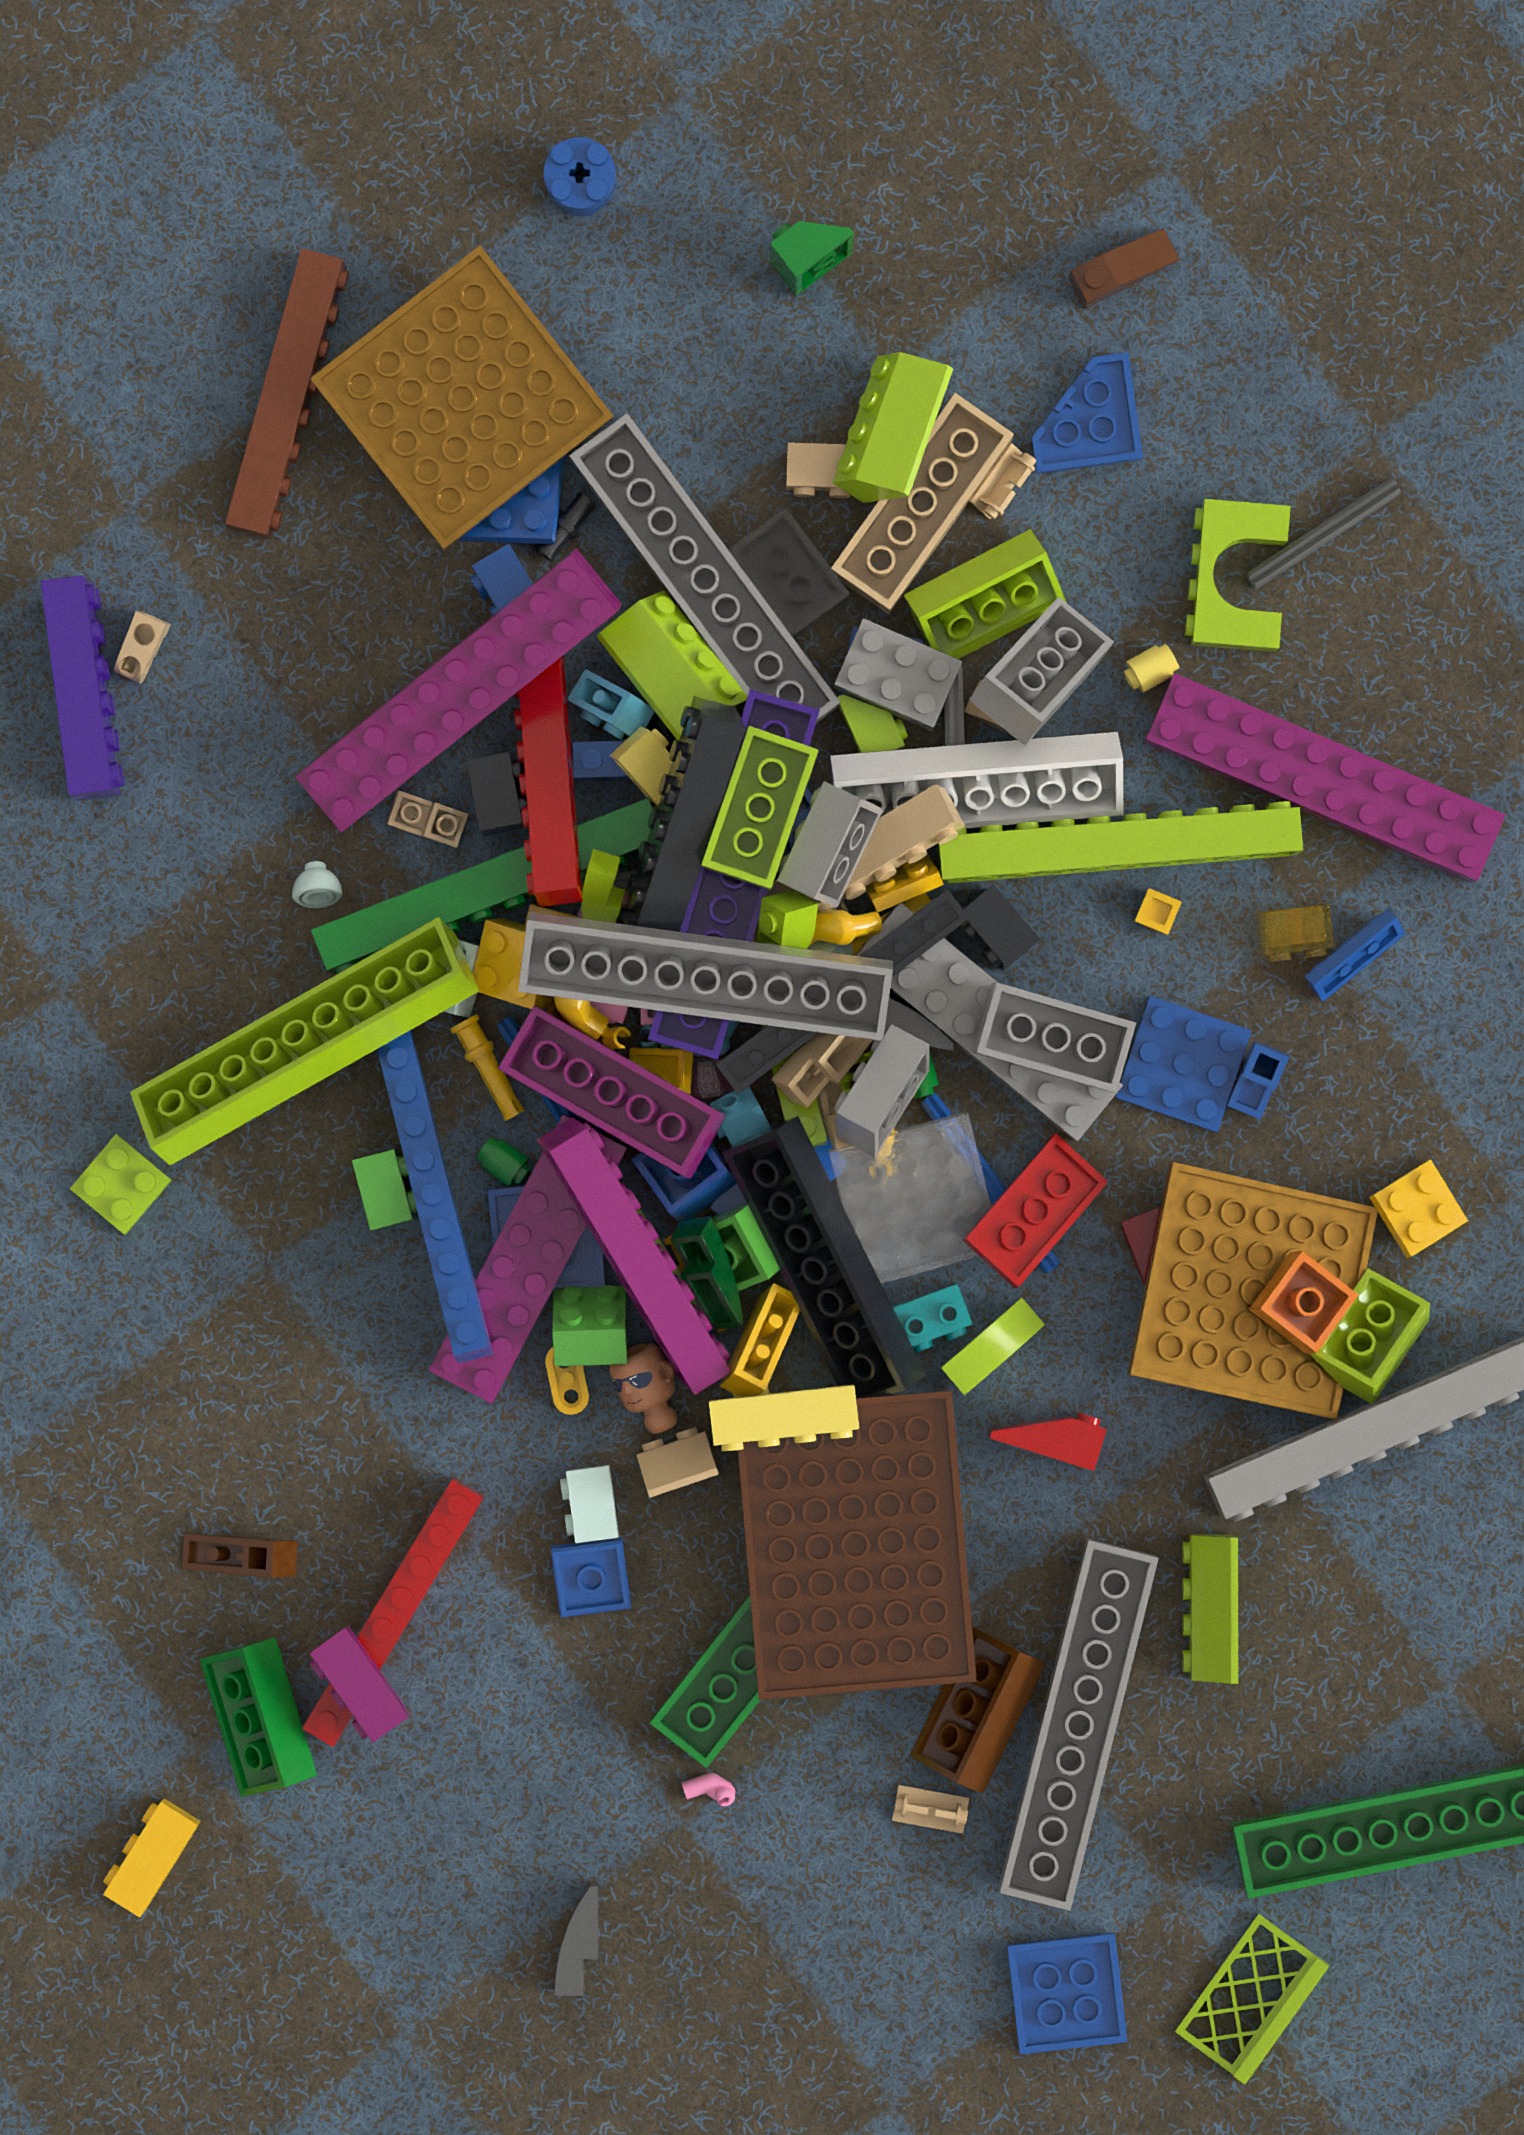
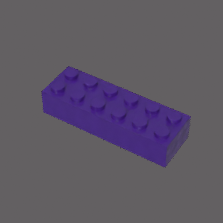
[40,575,125,801]

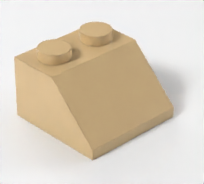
[637,1427,719,1498]

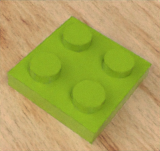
[70,1134,172,1235]

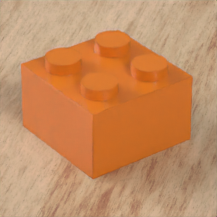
[1249,1251,1359,1353]

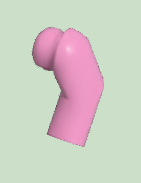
[682,1773,735,1807]

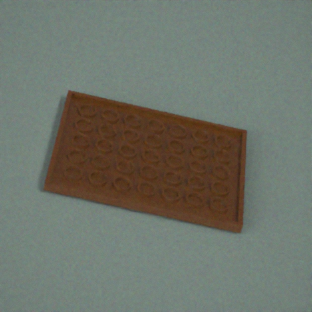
[738,1390,977,1700]

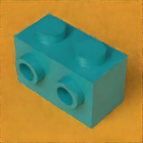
[893,1284,972,1353]

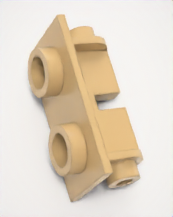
[969,442,1036,519]
[892,1785,969,1834]

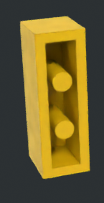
[720,1283,800,1397]
[103,1798,201,1917]

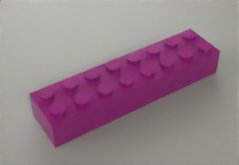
[428,1113,628,1404]
[536,1117,731,1395]

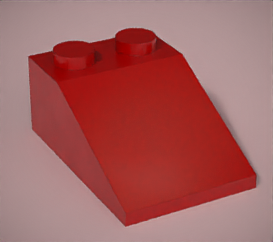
[987,1412,1107,1471]

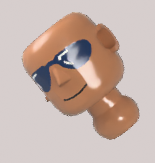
[609,1342,677,1434]

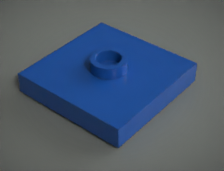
[551,1537,632,1618]

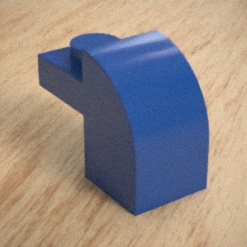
[1227,1041,1289,1120]

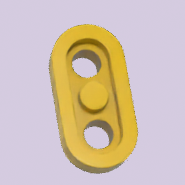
[545,1347,589,1415]

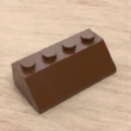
[909,1626,1046,1794]

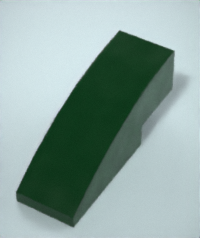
[670,1216,744,1330]

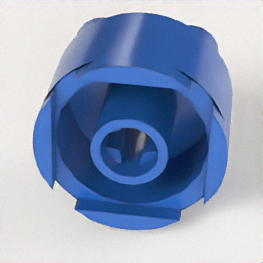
[544,137,617,216]

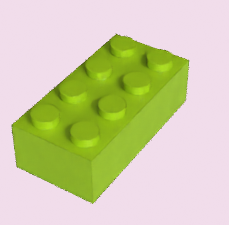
[701,726,818,891]

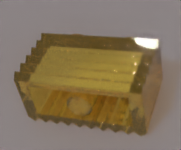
[1255,904,1335,962]

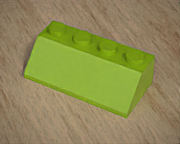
[833,352,953,503]
[904,529,1067,659]
[597,590,748,740]
[1182,1534,1238,1684]

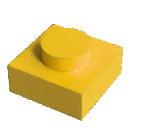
[1134,888,1182,935]

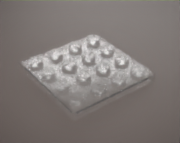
[828,1112,991,1284]

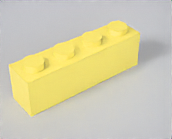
[609,726,673,808]
[709,1384,859,1451]

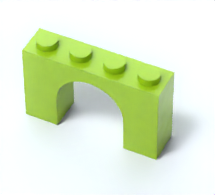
[1185,499,1291,652]

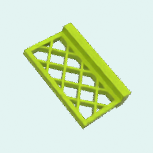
[1175,1914,1330,2084]

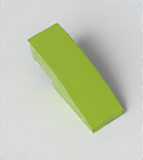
[581,849,625,923]
[940,1298,1045,1396]

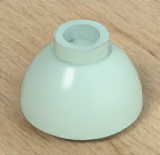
[292,861,343,908]

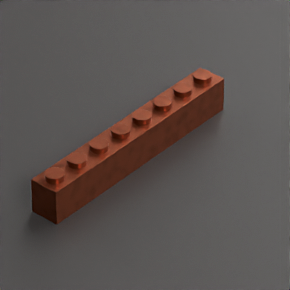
[225,248,349,539]

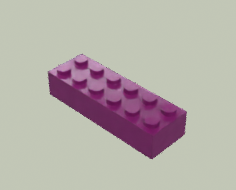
[498,1006,726,1179]

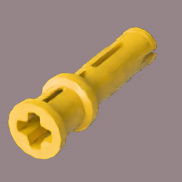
[449,1014,525,1121]

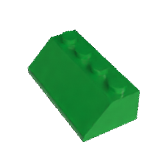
[199,1637,317,1797]

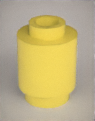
[1123,644,1179,693]

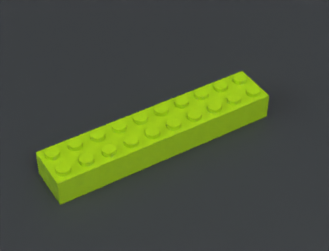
[937,802,1303,884]
[130,917,479,1166]

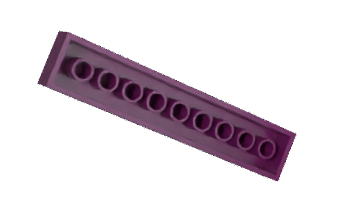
[295,548,622,833]
[1144,673,1506,884]

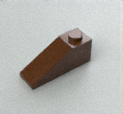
[1069,228,1180,309]
[182,1533,298,1578]

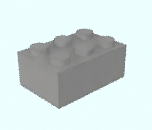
[833,618,962,731]
[777,781,884,907]
[834,1024,929,1158]

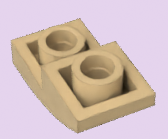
[386,790,468,848]

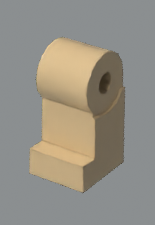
[114,611,171,684]

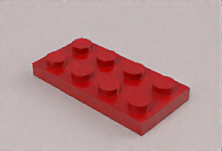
[962,1134,1108,1289]

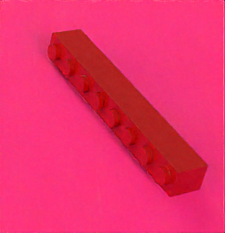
[514,655,583,907]
[302,1478,485,1747]

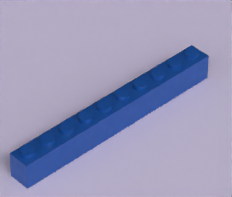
[377,1029,493,1364]

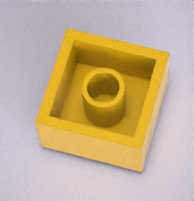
[473,918,552,1009]

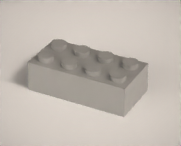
[969,597,1114,745]
[972,982,1136,1093]

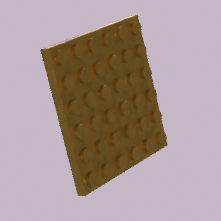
[310,245,614,550]
[1127,1162,1378,1420]

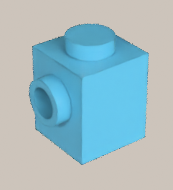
[710,1086,770,1146]

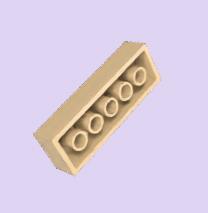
[830,393,1014,615]

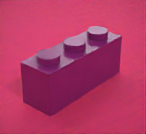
[309,1626,411,1743]

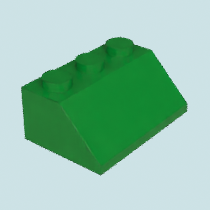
[770,221,854,296]

